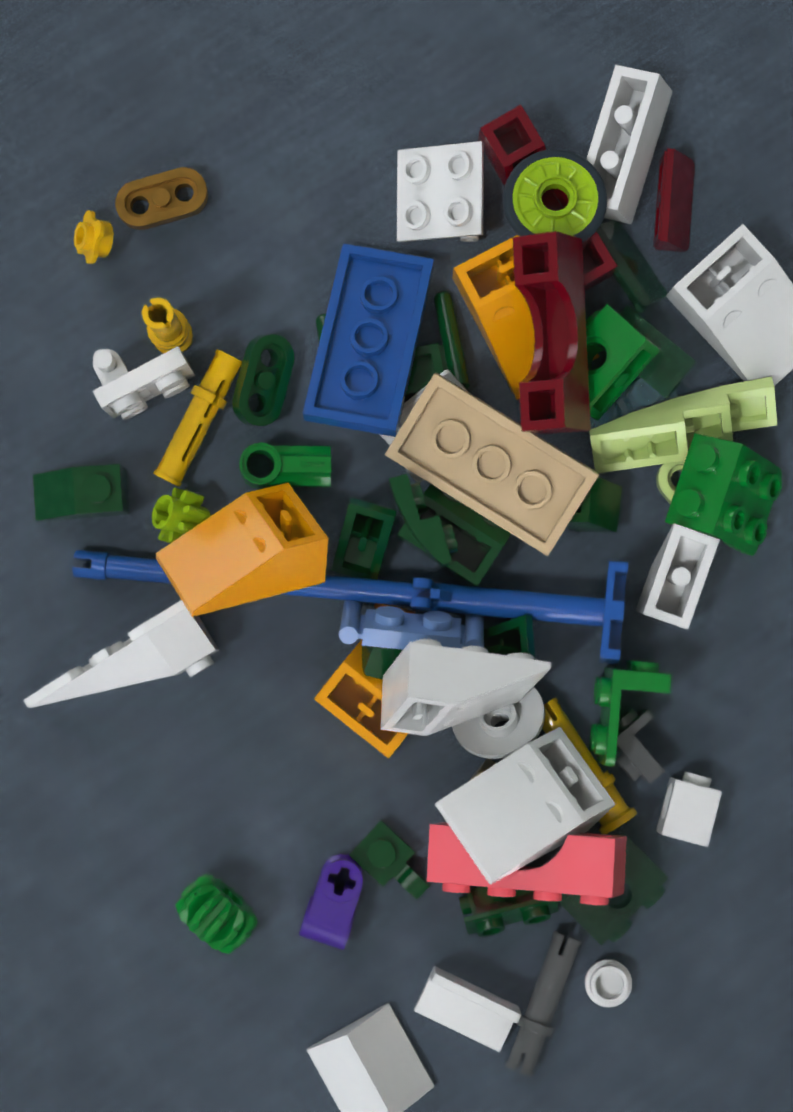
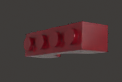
[478,104,617,292]
[513,231,591,434]

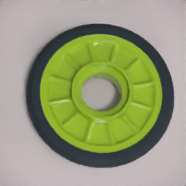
[503,149,607,243]

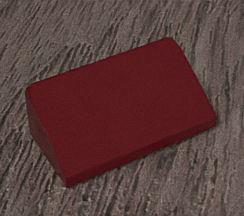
[653,148,695,252]

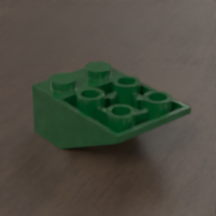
[397,484,511,587]

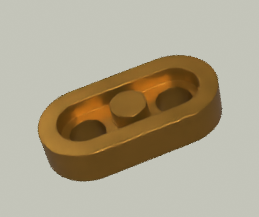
[115,167,208,230]

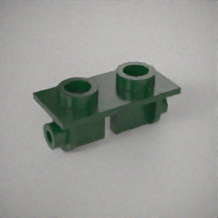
[458,887,559,937]

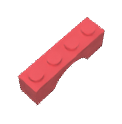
[427,822,627,905]

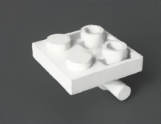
[93,346,196,420]

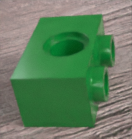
[586,304,660,421]

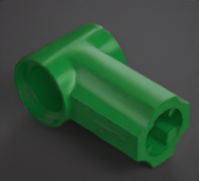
[239,442,331,489]

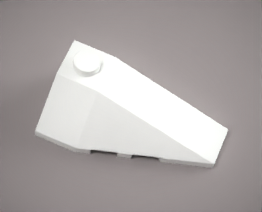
[23,600,219,708]

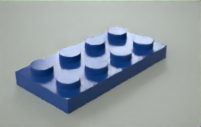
[302,243,435,437]

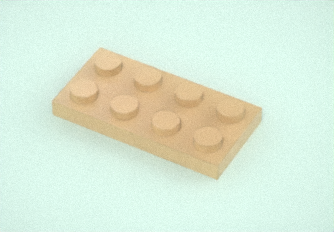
[385,372,599,556]

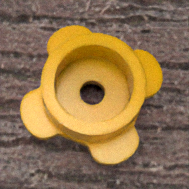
[74,210,114,264]

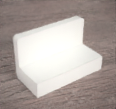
[414,966,522,1052]

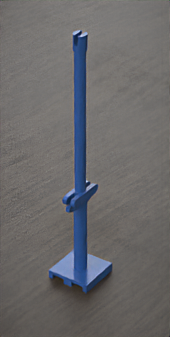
[72,550,628,664]

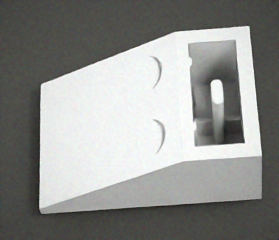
[666,224,793,386]
[381,639,551,736]
[435,727,615,885]

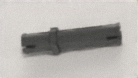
[505,931,582,1077]

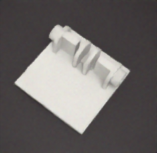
[397,141,484,242]

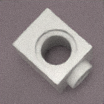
[656,771,722,847]

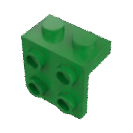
[665,433,782,556]
[590,660,672,766]

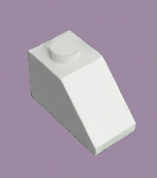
[636,524,720,630]

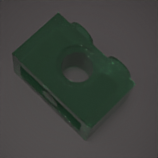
[559,834,669,946]

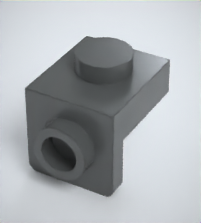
[616,708,665,783]

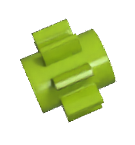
[152,487,210,543]

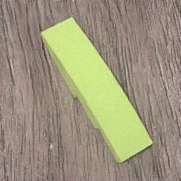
[589,376,777,473]

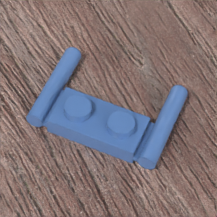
[339,600,484,650]

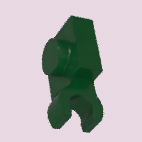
[349,819,430,900]

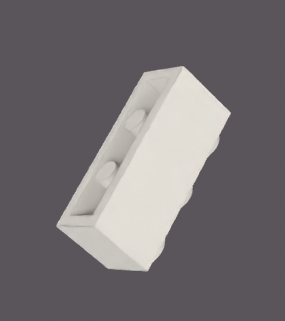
[586,65,673,224]

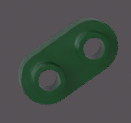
[232,334,295,426]

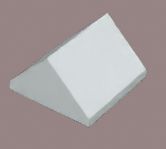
[306,1002,435,1112]

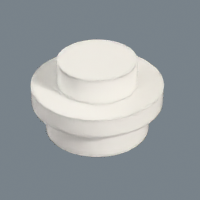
[584,959,632,1007]

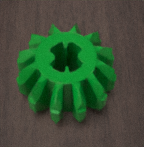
[175,874,258,954]

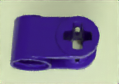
[298,853,363,950]

